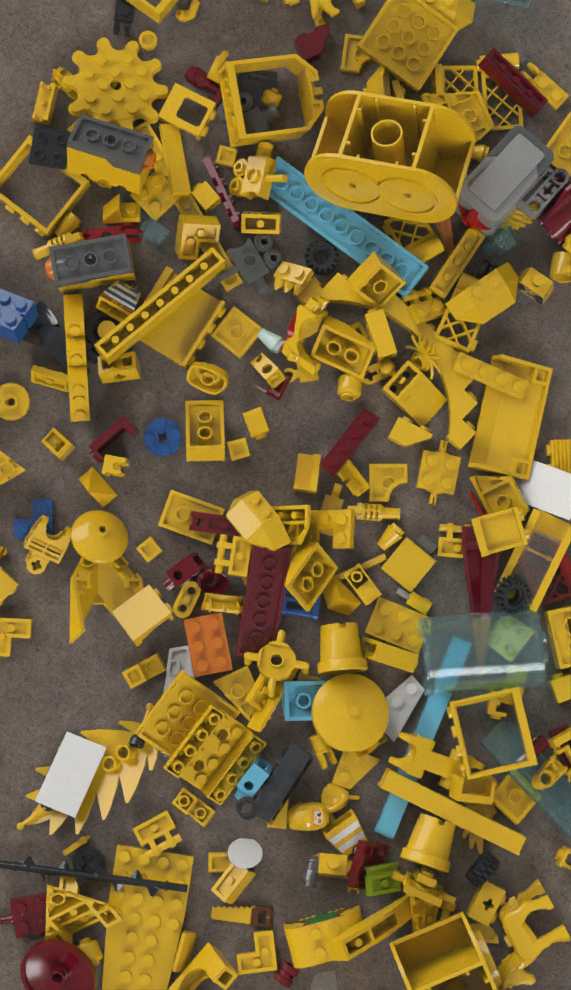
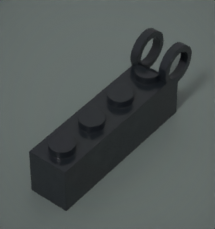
[236,743,314,825]

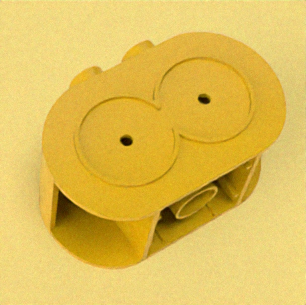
[304,90,476,223]

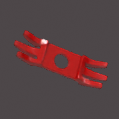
[73,222,143,243]

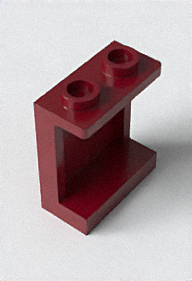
[89,416,139,463]

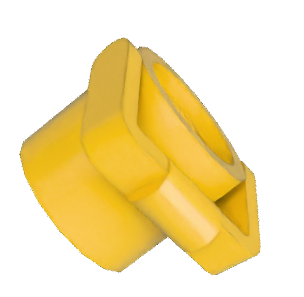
[206,50,229,84]
[549,251,571,283]

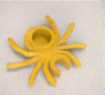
[405,334,442,380]

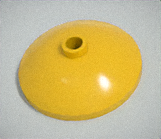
[71,510,128,564]

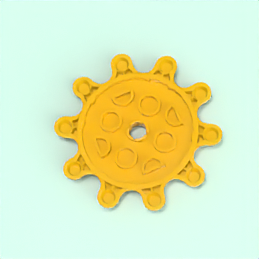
[61,37,170,131]

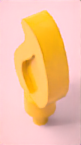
[62,835,91,856]

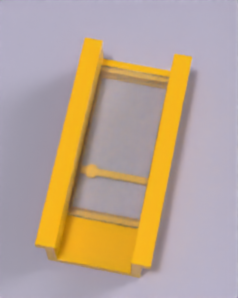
[494,508,571,613]

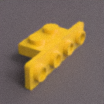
[245,668,299,732]

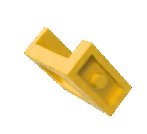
[158,83,218,141]

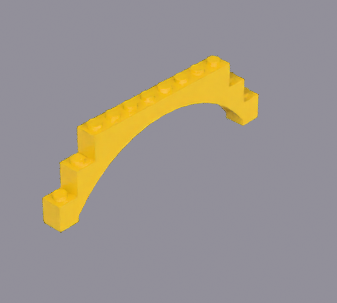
[293,272,478,451]

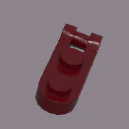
[189,511,240,537]

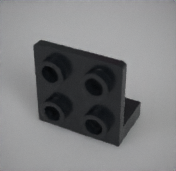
[29,126,72,170]

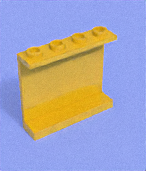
[140,266,227,369]

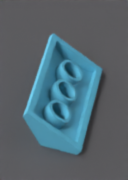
[281,681,327,721]

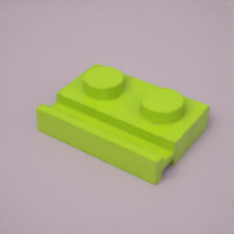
[364,862,401,896]

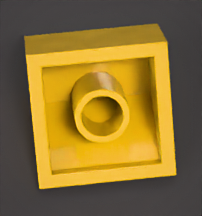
[348,252,406,310]

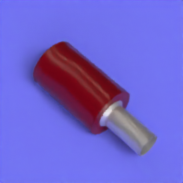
[516,735,550,763]

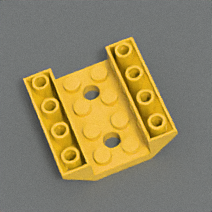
[163,704,267,806]

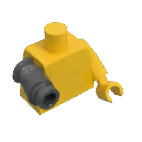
[302,853,360,894]

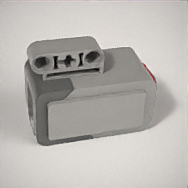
[456,126,569,236]

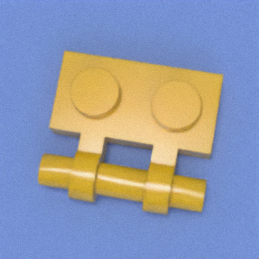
[402,286,446,324]
[437,523,471,559]
[214,534,252,577]
[133,810,182,859]

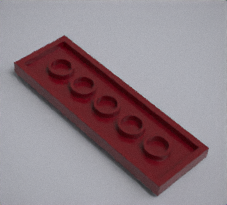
[235,545,292,660]

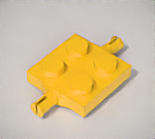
[416,440,461,505]
[391,871,456,907]

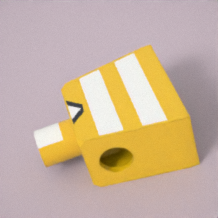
[321,808,368,856]

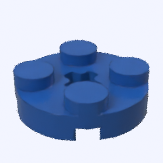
[143,418,182,456]

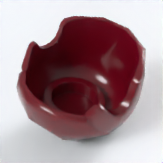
[197,566,228,594]

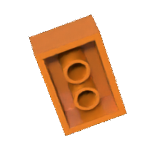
[184,612,234,677]

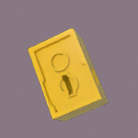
[543,605,571,669]

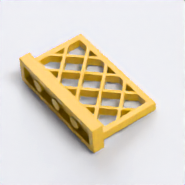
[430,64,482,141]

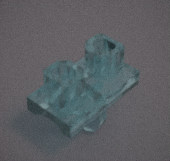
[482,226,519,259]

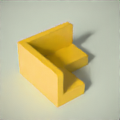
[174,214,221,260]
[293,453,321,494]

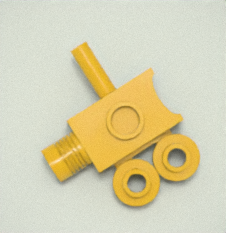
[229,142,288,200]

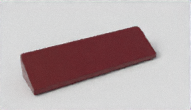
[478,48,548,117]

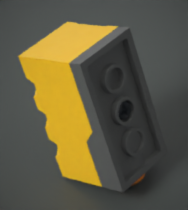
[67,114,157,195]
[45,233,136,294]

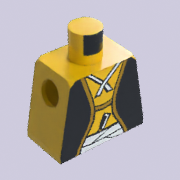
[517,267,554,305]

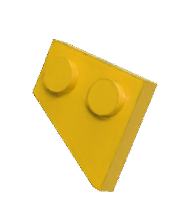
[332,752,380,789]
[410,897,439,932]

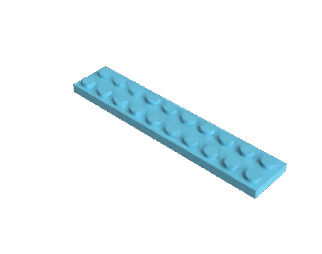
[269,156,429,298]

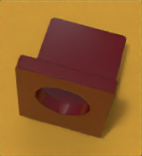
[254,374,291,401]

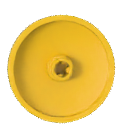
[311,674,389,752]

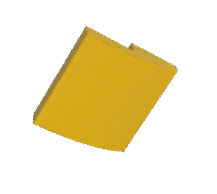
[381,537,436,593]

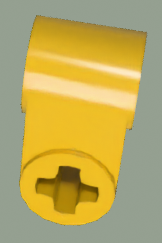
[531,753,568,790]

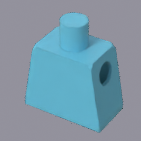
[234,755,273,800]

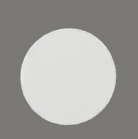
[228,838,263,869]

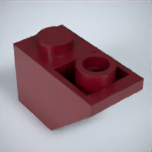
[294,24,330,63]

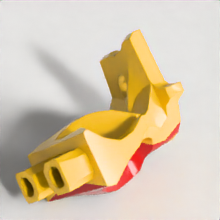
[280,295,329,375]

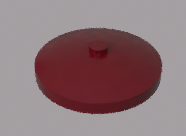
[20,939,97,990]

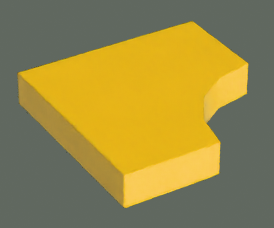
[340,34,372,74]
[369,464,408,502]

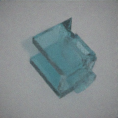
[140,218,171,251]

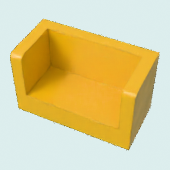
[449,773,496,805]

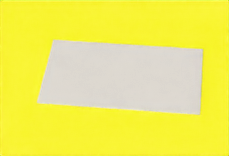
[513,460,571,520]
[35,732,107,818]

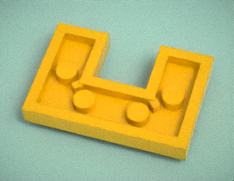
[303,509,355,549]

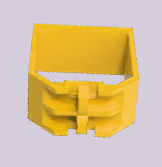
[218,54,324,147]

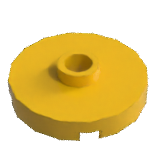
[0,383,31,421]

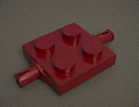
[0,892,47,939]

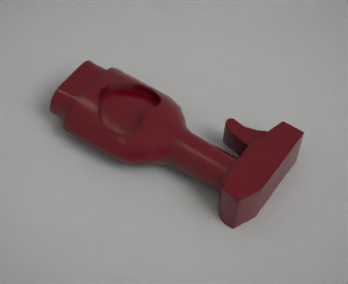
[184,66,222,108]

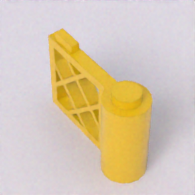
[382,217,444,262]

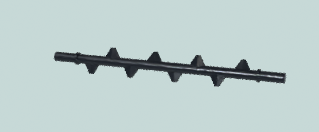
[0,856,188,896]

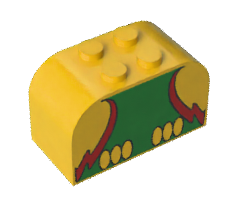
[284,903,368,968]

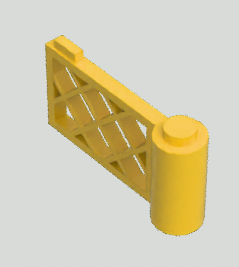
[476,53,524,131]
[433,272,481,354]

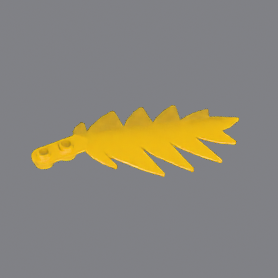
[26,721,159,835]

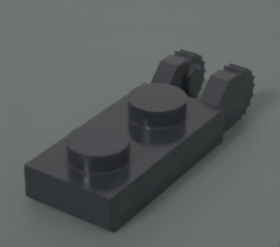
[113,0,136,37]

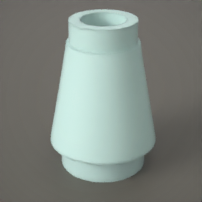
[257,328,284,354]

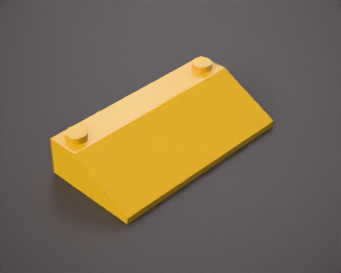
[468,354,553,480]

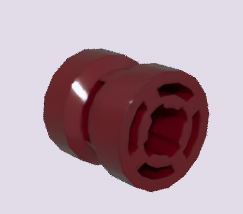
[273,960,300,988]

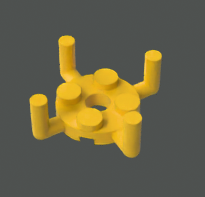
[244,630,309,698]

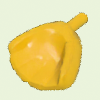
[321,783,360,813]

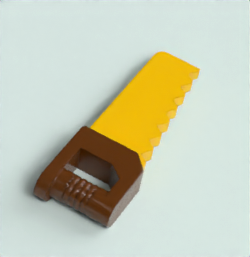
[211,905,273,928]

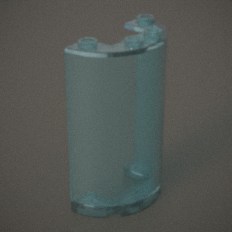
[418,609,548,696]

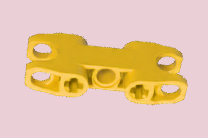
[388,732,485,790]

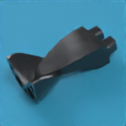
[22,300,100,375]

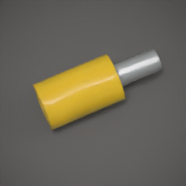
[396,588,432,615]

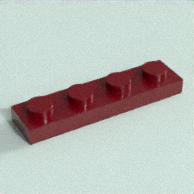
[319,408,380,478]

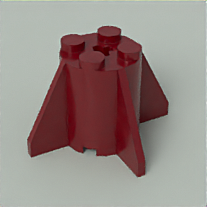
[536,177,571,246]

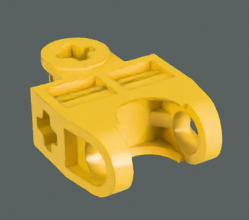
[23,515,72,575]

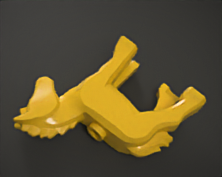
[497,879,571,989]

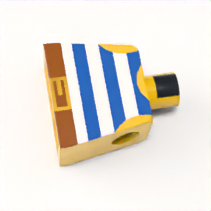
[96,280,141,322]

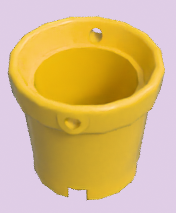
[317,622,368,675]
[400,813,456,873]

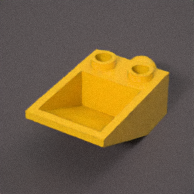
[379,360,447,426]

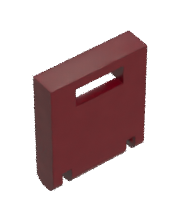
[347,840,389,889]

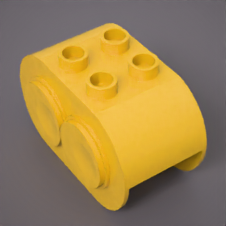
[389,911,505,990]

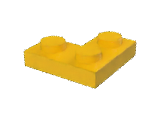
[0,617,33,657]
[236,929,278,975]

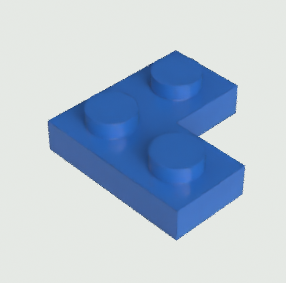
[14,499,53,539]

